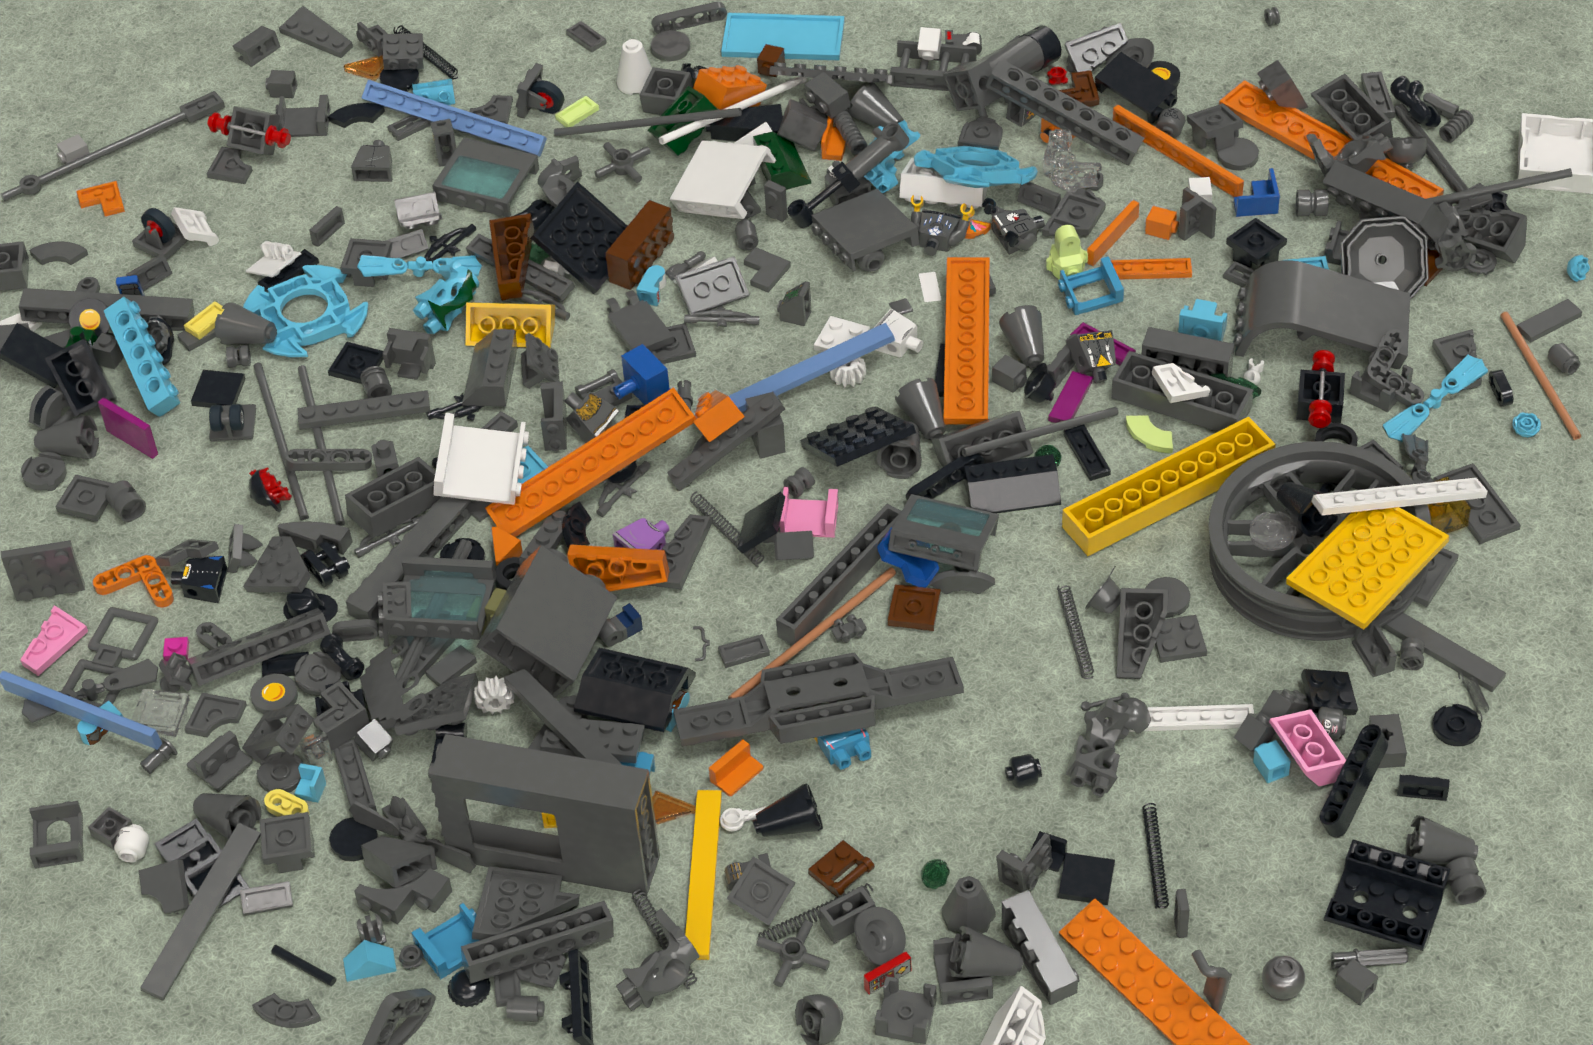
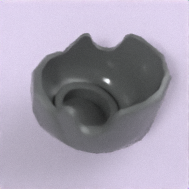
[1116,697,1151,733]

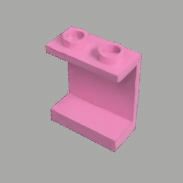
[779,487,839,538]

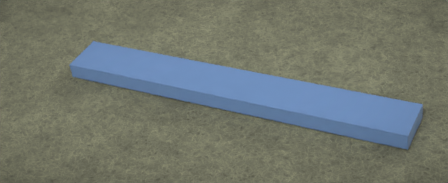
[729,323,895,412]
[0,671,162,750]

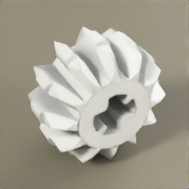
[830,357,866,388]
[474,676,514,715]

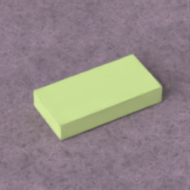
[555,96,599,127]

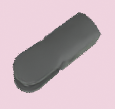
[1423,93,1459,119]

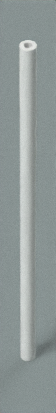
[659,76,807,145]

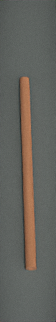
[1500,312,1581,440]

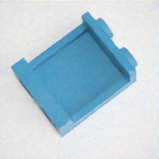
[411,903,479,980]

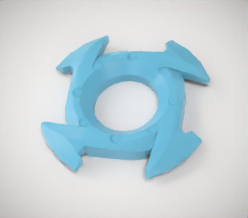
[914,146,1037,188]
[243,265,369,357]

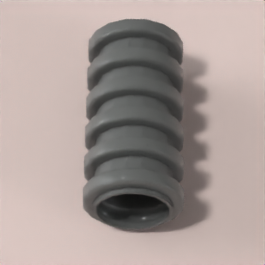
[1439,109,1474,143]

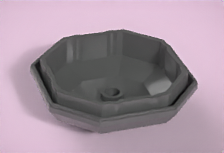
[1340,216,1428,299]

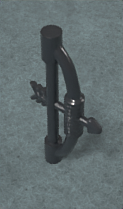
[424,224,477,271]
[426,393,484,421]

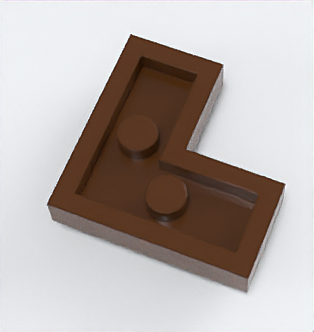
[1059,70,1100,107]

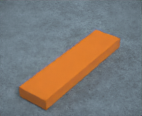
[1087,200,1139,266]
[1111,258,1192,280]

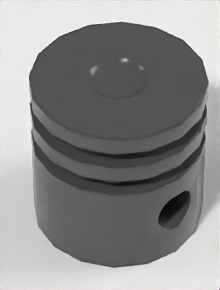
[360,366,392,398]

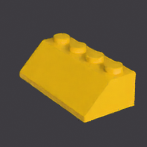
[465,302,555,348]

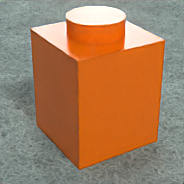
[1145,206,1179,240]

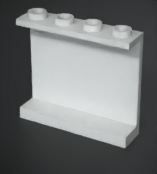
[670,141,776,219]
[434,413,529,505]

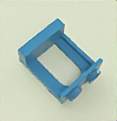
[1058,256,1124,315]

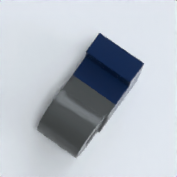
[598,603,643,647]

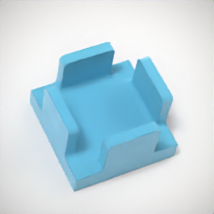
[1178,299,1228,341]

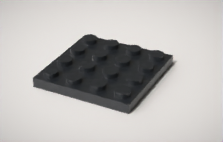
[530,181,628,294]
[800,407,916,467]

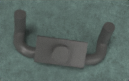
[1192,950,1232,1014]

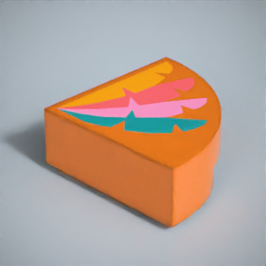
[965,219,991,239]

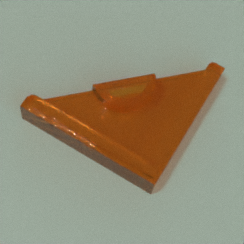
[344,55,384,81]
[652,791,696,824]

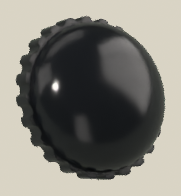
[448,969,491,1008]

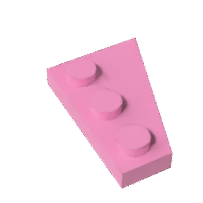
[20,605,88,676]

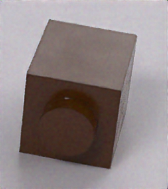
[757,44,785,78]

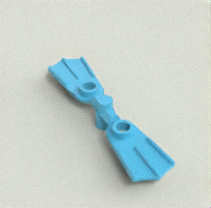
[357,255,482,277]
[1383,354,1488,442]

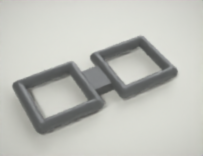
[62,607,158,707]

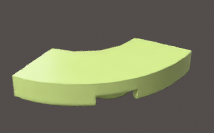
[1126,415,1173,453]

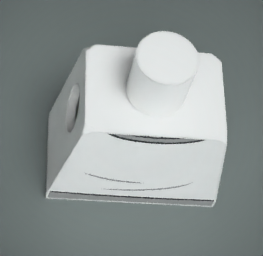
[874,309,923,357]

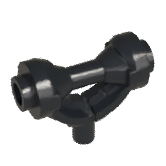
[320,633,364,680]

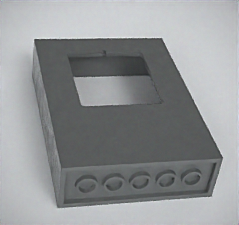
[428,734,660,896]

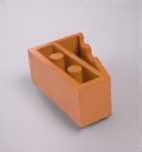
[693,390,745,442]

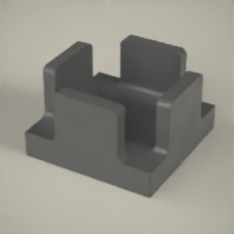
[1187,103,1243,150]
[340,238,392,287]
[383,328,436,380]
[260,812,315,873]

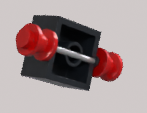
[1296,350,1345,428]

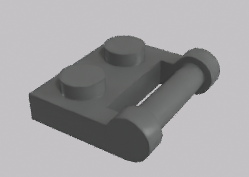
[575,369,632,407]

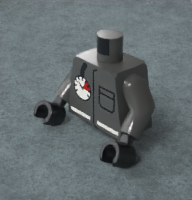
[982,197,1045,255]

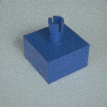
[613,344,670,405]

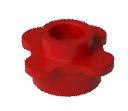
[1047,67,1068,85]

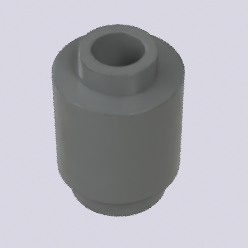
[735,219,759,250]
[1548,343,1581,375]
[506,995,545,1022]

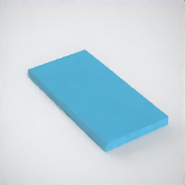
[721,13,845,60]

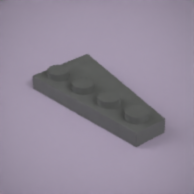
[279,6,353,58]

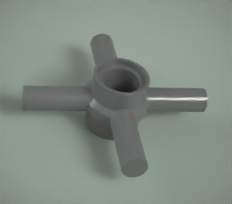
[594,142,651,183]
[756,920,830,987]

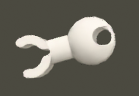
[1243,358,1264,386]

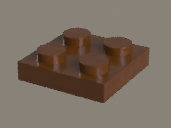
[888,584,941,631]

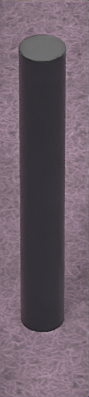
[271,945,337,987]

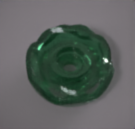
[1034,445,1062,467]
[921,859,950,889]

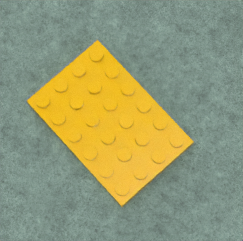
[1286,507,1449,630]

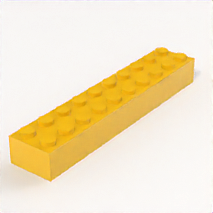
[1062,417,1276,556]

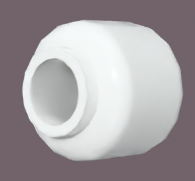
[114,824,149,863]

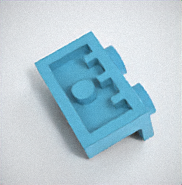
[412,79,455,105]

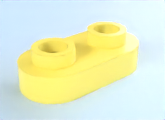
[264,789,309,817]

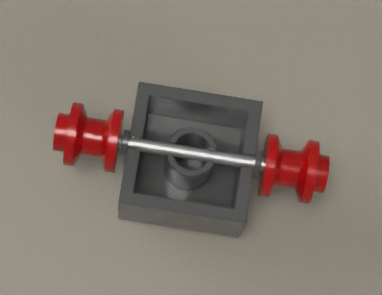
[207,106,291,155]

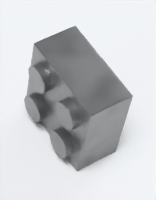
[88,807,132,850]

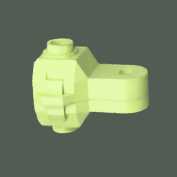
[1046,225,1088,280]

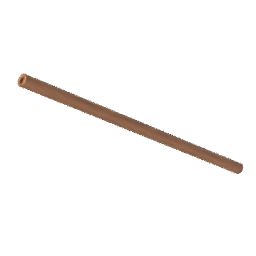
[728,567,896,699]

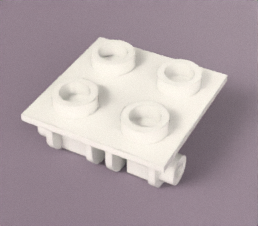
[246,241,301,277]

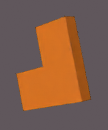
[76,181,125,217]

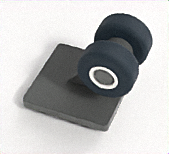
[209,404,257,441]

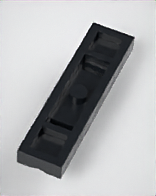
[559,949,594,1045]

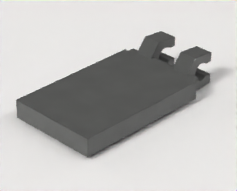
[606,290,674,352]

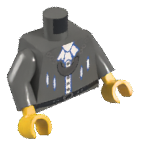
[911,195,975,256]

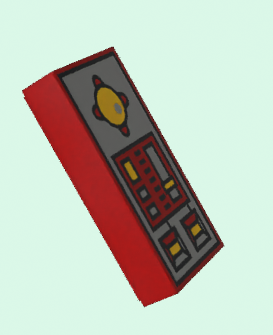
[864,952,912,995]

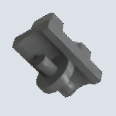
[159,652,193,694]

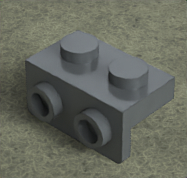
[356,22,388,57]

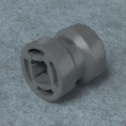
[226,345,251,368]
[783,467,815,498]
[1400,637,1425,670]

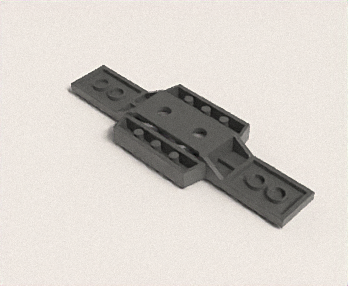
[673,652,964,747]

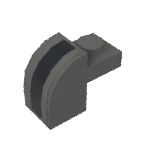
[29,385,69,429]

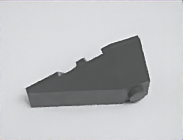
[1117,588,1169,679]

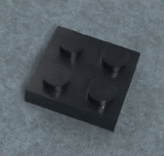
[1301,669,1358,715]

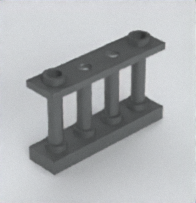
[890,40,977,91]

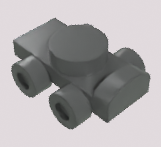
[831,614,867,642]

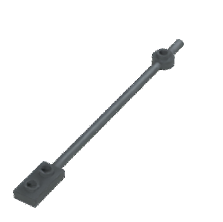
[1,91,225,201]

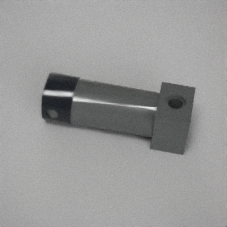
[943,25,1062,117]

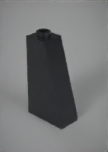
[706,104,783,141]

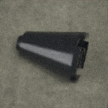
[1277,482,1336,537]
[753,783,823,837]

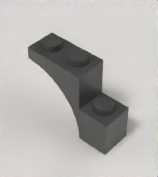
[1234,689,1309,751]
[354,868,452,924]

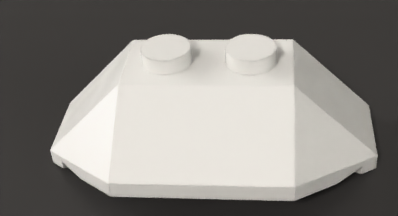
[980,986,1046,1045]

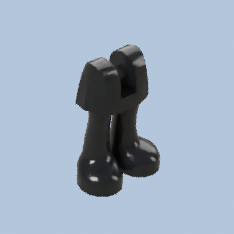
[1390,76,1441,127]

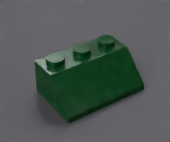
[647,86,718,156]
[753,131,811,190]

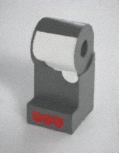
[945,30,982,55]

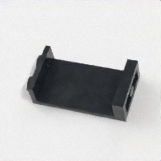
[1095,52,1178,124]

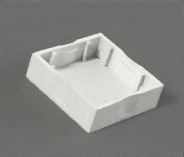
[1517,113,1593,194]

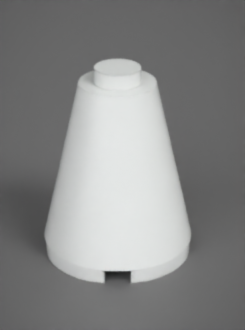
[616,39,652,95]

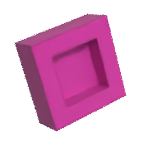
[163,637,189,661]

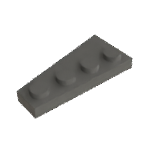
[648,514,713,590]

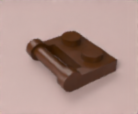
[808,840,875,898]

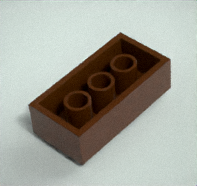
[606,200,674,290]

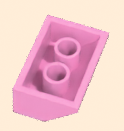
[1269,710,1346,786]

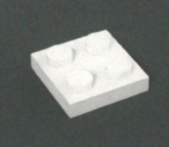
[814,316,870,352]

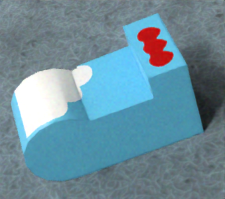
[636,265,666,306]

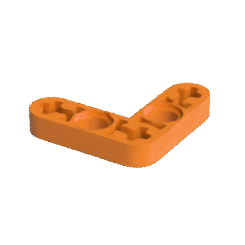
[93,555,174,608]

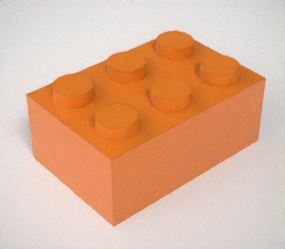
[693,65,767,110]

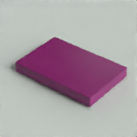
[98,398,158,459]

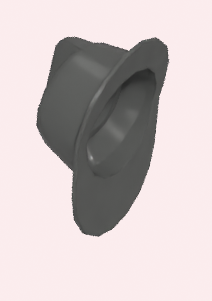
[1085,566,1121,614]

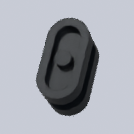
[301,541,350,588]

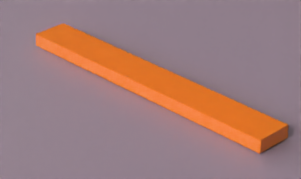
[1113,105,1244,197]

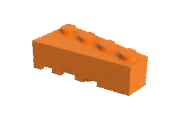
[567,545,670,591]

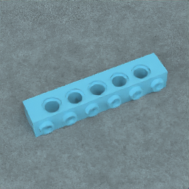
[103,297,180,417]

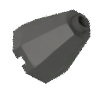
[941,876,996,934]

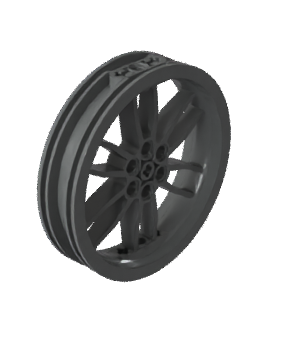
[1209,441,1431,641]

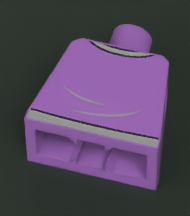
[613,518,670,550]

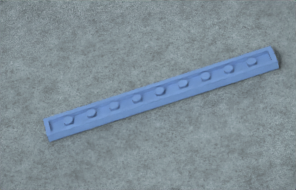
[362,80,547,157]

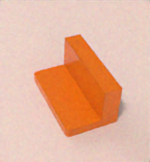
[821,116,847,161]
[709,739,763,797]

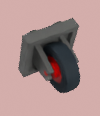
[516,63,565,118]
[132,208,188,260]

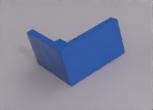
[1233,168,1280,217]
[877,527,939,588]

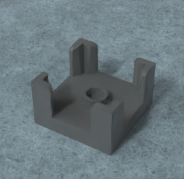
[1350,351,1413,412]
[875,976,937,1044]

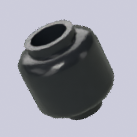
[1005,754,1042,788]

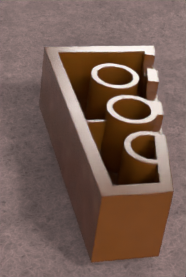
[489,213,534,301]

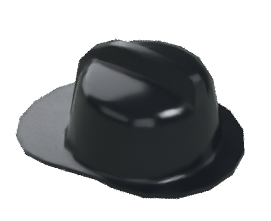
[1024,363,1056,403]
[283,588,338,622]

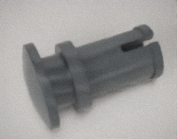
[140,737,178,774]

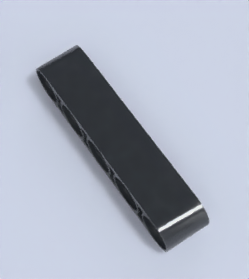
[1319,724,1388,837]

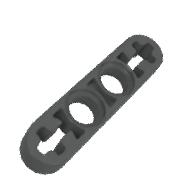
[651,1,727,34]
[285,449,372,471]

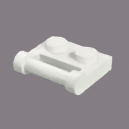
[171,207,219,246]

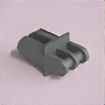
[357,914,387,944]

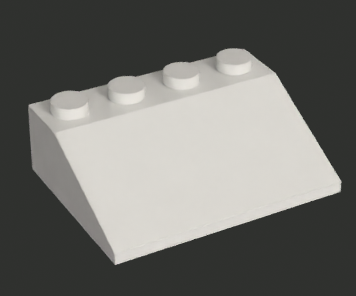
[899,158,988,209]

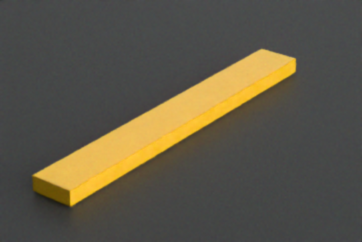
[685,790,722,960]

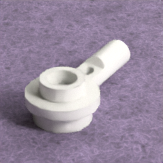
[720,806,766,831]

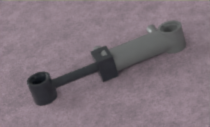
[787,122,909,228]

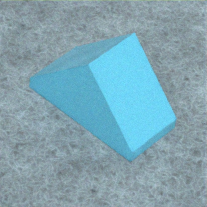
[343,940,397,982]

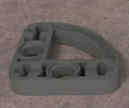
[362,988,436,1045]

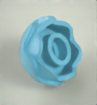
[1567,255,1590,282]
[1513,412,1541,438]

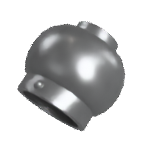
[1261,955,1305,1001]

